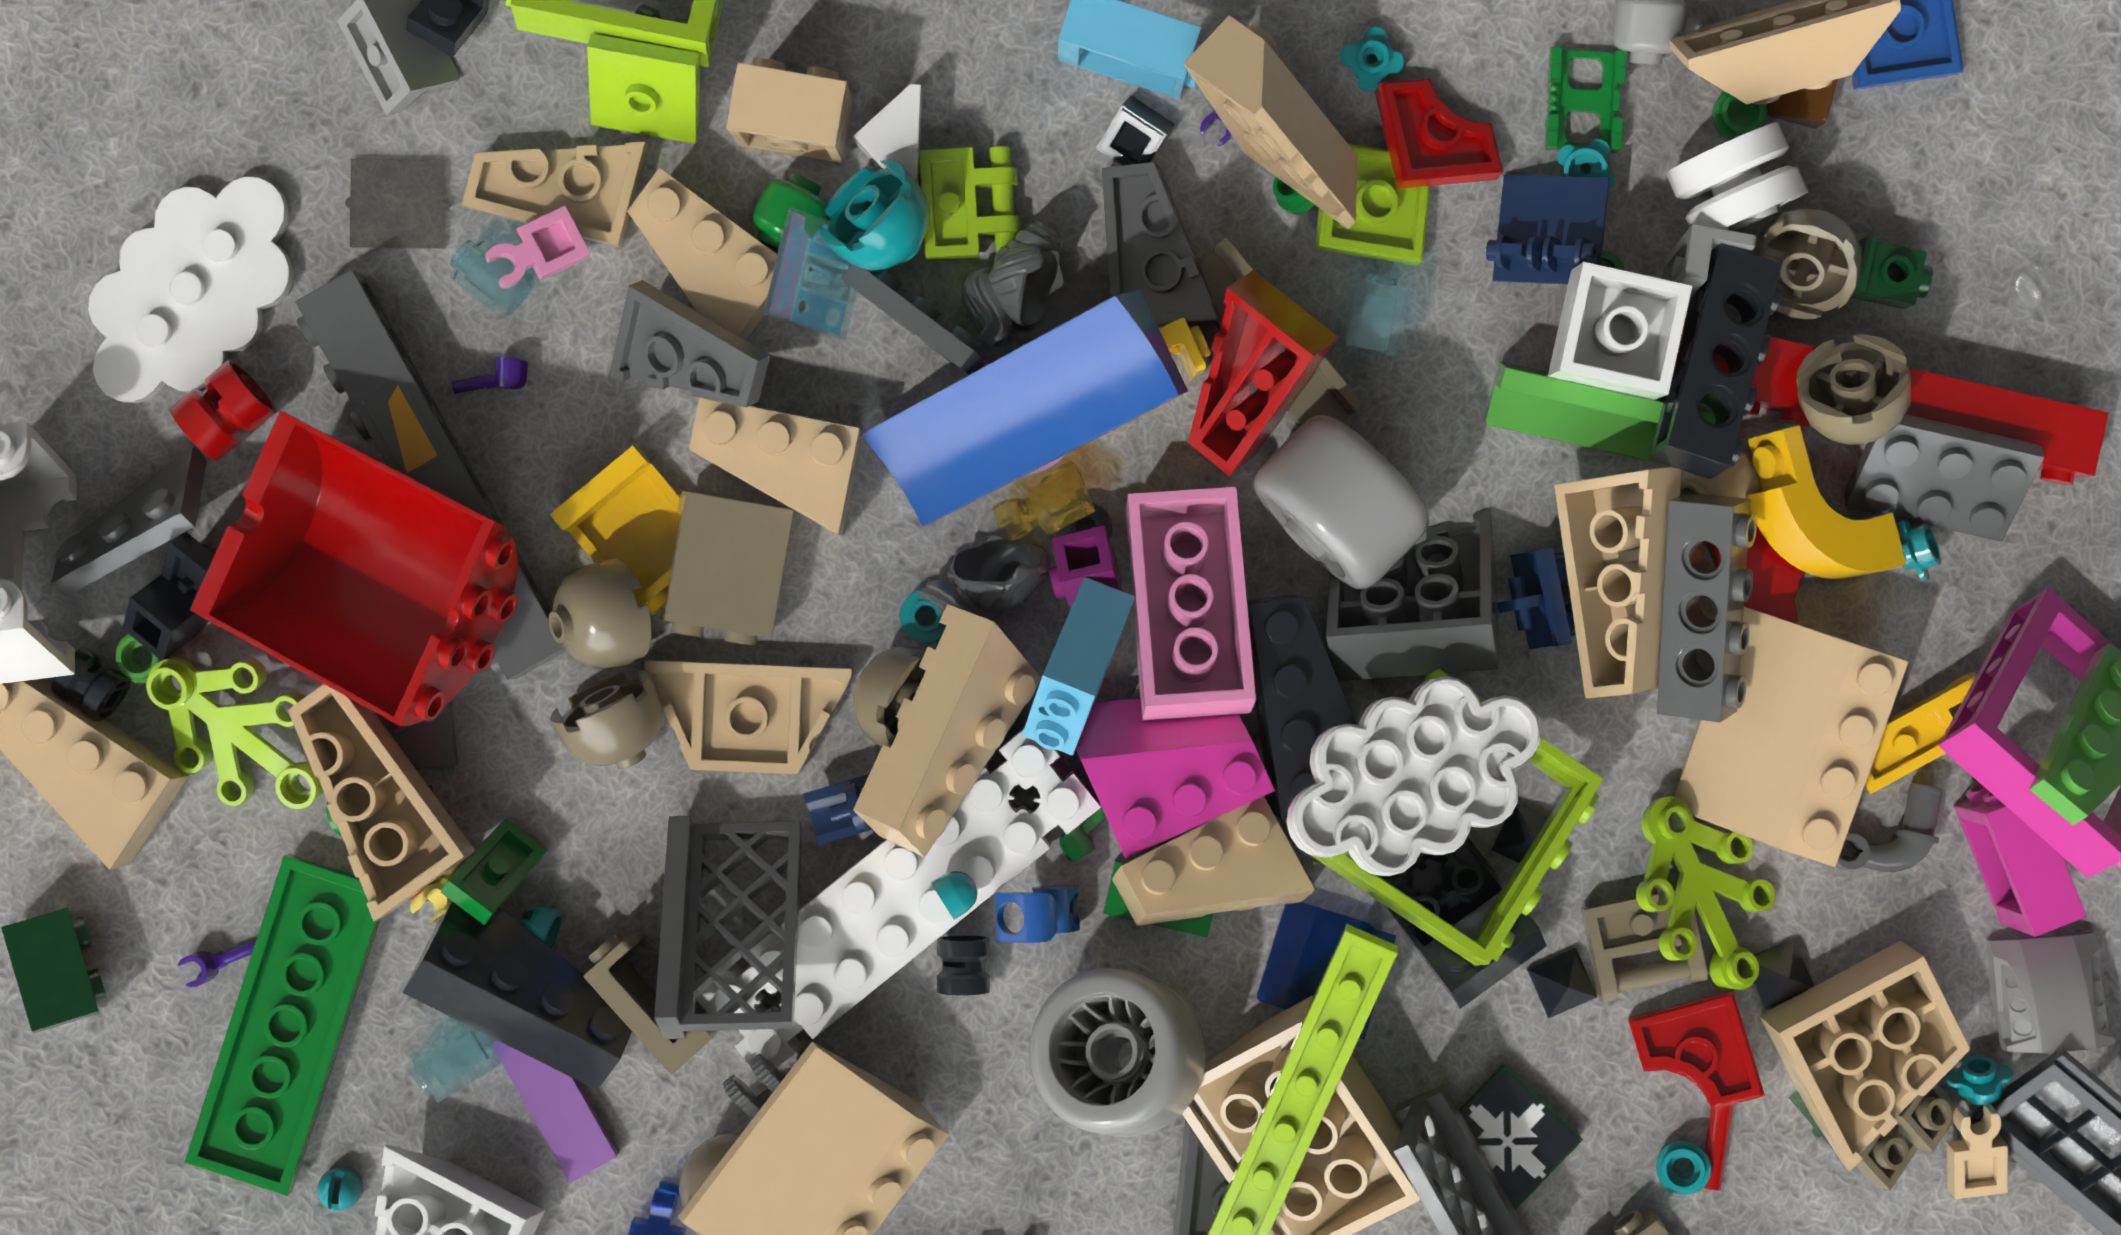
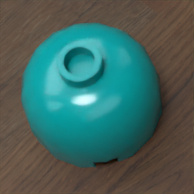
[820,159,930,271]

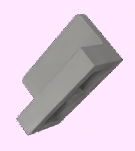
[337,0,460,116]
[1662,224,1756,300]

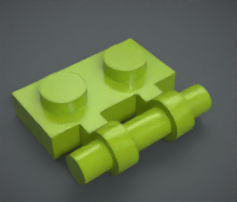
[919,146,1021,260]

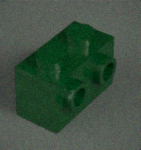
[1,907,107,1034]

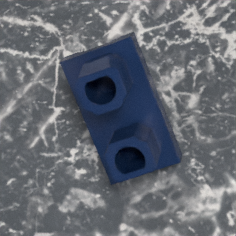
[1497,548,1576,649]
[803,773,873,846]

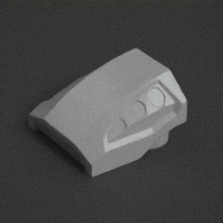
[1986,932,2115,1053]

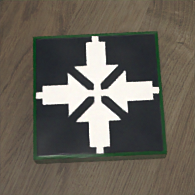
[1459,1063,1583,1210]

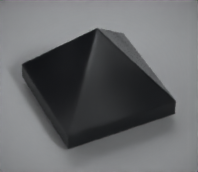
[1491,803,1548,863]
[1754,939,1814,1009]
[1527,948,1597,1018]

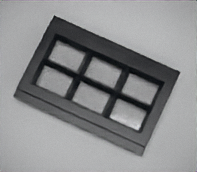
[1970,1049,2121,1235]

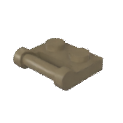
[1581,888,1708,1002]

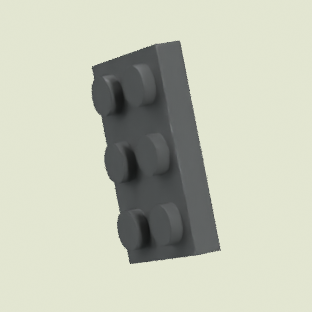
[1844,414,2044,542]

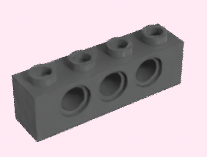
[1657,493,1756,723]

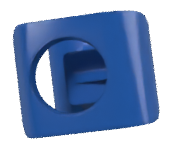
[995,885,1080,943]

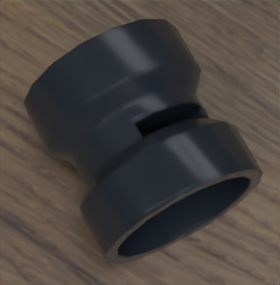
[51,648,131,721]
[937,936,990,996]

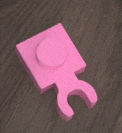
[485,206,591,288]

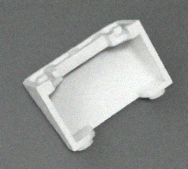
[0,422,77,684]

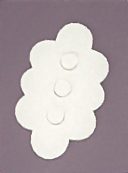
[88,176,294,403]
[1287,676,1541,876]

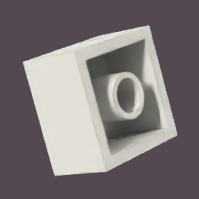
[1548,262,1692,400]

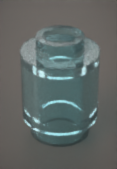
[450,238,533,316]

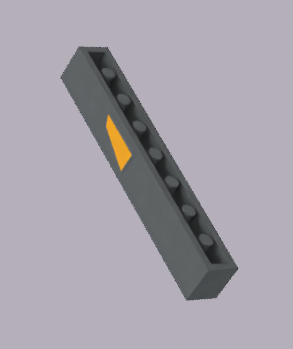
[295,270,566,680]

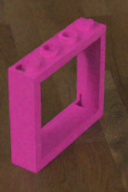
[1938,587,2121,878]

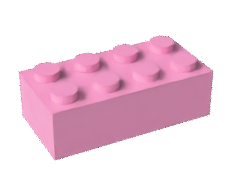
[1125,487,1256,720]

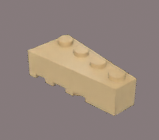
[1554,467,1682,699]
[853,604,1041,857]
[288,684,475,921]

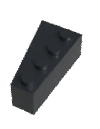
[1247,594,1357,820]

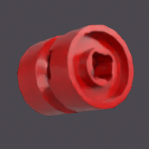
[170,359,277,461]

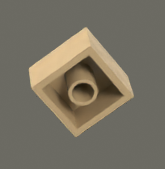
[726,57,854,164]

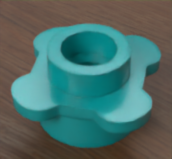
[1340,27,1404,92]
[1557,139,1615,190]
[1899,519,1942,581]
[1946,1054,2013,1105]

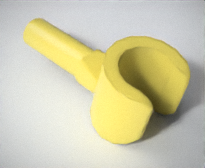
[410,862,461,923]

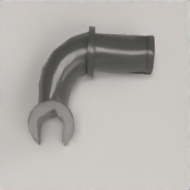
[1836,783,1943,872]

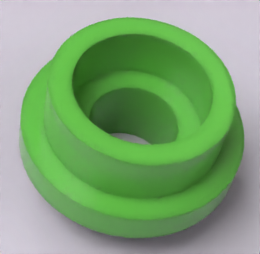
[115,634,171,684]

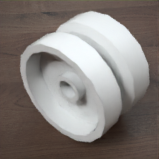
[1666,122,1809,231]

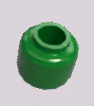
[750,173,829,253]

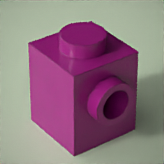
[1049,526,1123,609]

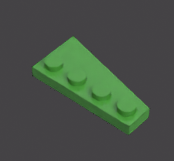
[2029,643,2121,826]

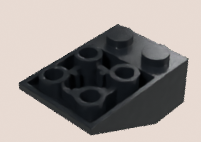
[1378,836,1547,1009]

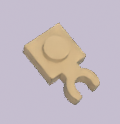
[1947,1104,2008,1199]

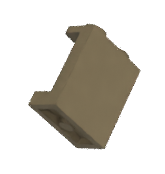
[660,491,794,646]
[583,928,719,1075]

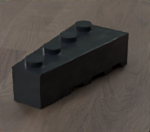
[402,901,632,1090]

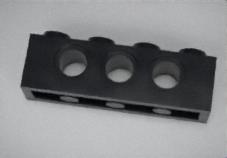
[1649,243,1783,479]

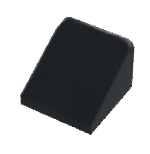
[1096,96,1175,166]

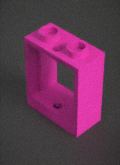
[1954,785,2087,937]

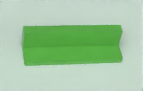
[1485,361,1716,464]

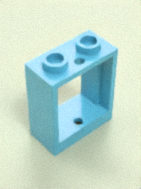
[1058,0,1201,100]
[1022,577,1135,756]

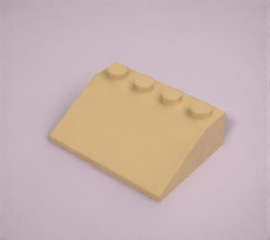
[1673,607,1909,867]
[1182,995,1421,1235]
[678,1042,949,1235]

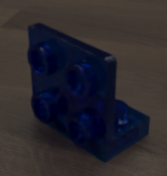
[1256,902,1396,1040]

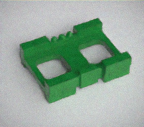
[1544,47,1627,153]

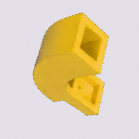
[1745,425,1907,579]

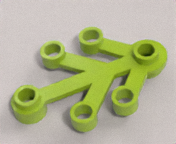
[146,657,324,809]
[1636,796,1776,990]

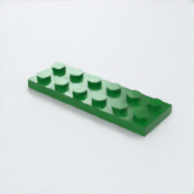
[184,854,381,1196]

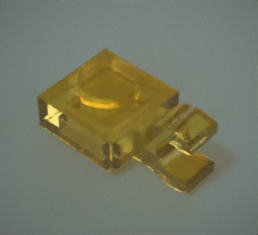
[992,460,1095,540]

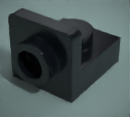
[406,0,489,56]

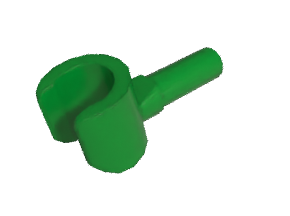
[1059,804,1106,862]

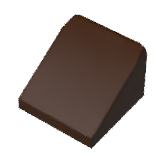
[1766,79,1838,129]

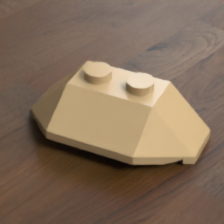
[1669,0,1901,104]

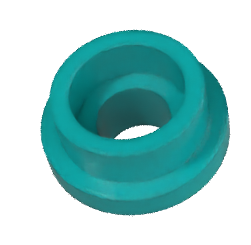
[899,590,946,643]
[1656,1140,1711,1195]

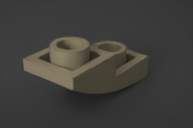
[1856,1084,1957,1191]

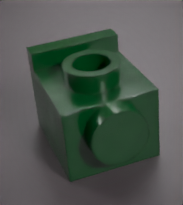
[1850,237,1933,309]

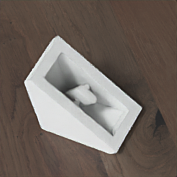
[854,84,923,184]

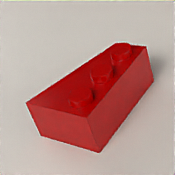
[1188,270,1338,476]

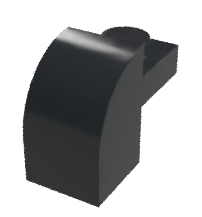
[122,532,216,661]

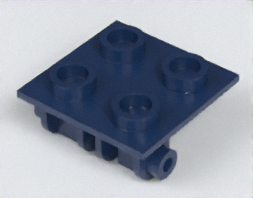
[1486,175,1610,285]

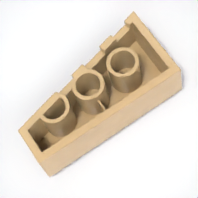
[0,678,189,870]

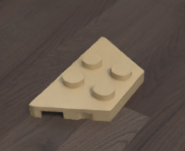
[644,660,853,774]

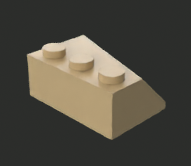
[1183,15,1357,229]
[1759,941,1970,1172]

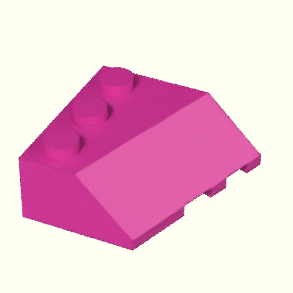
[1076,698,1275,859]

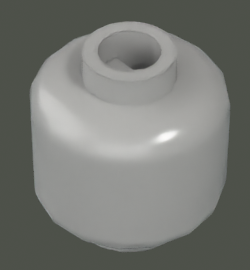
[1613,0,1687,64]

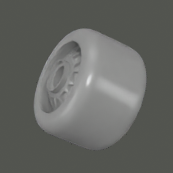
[1253,415,1429,589]
[1029,968,1206,1137]

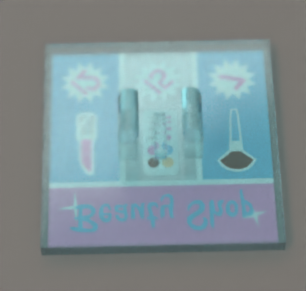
[763,208,857,340]

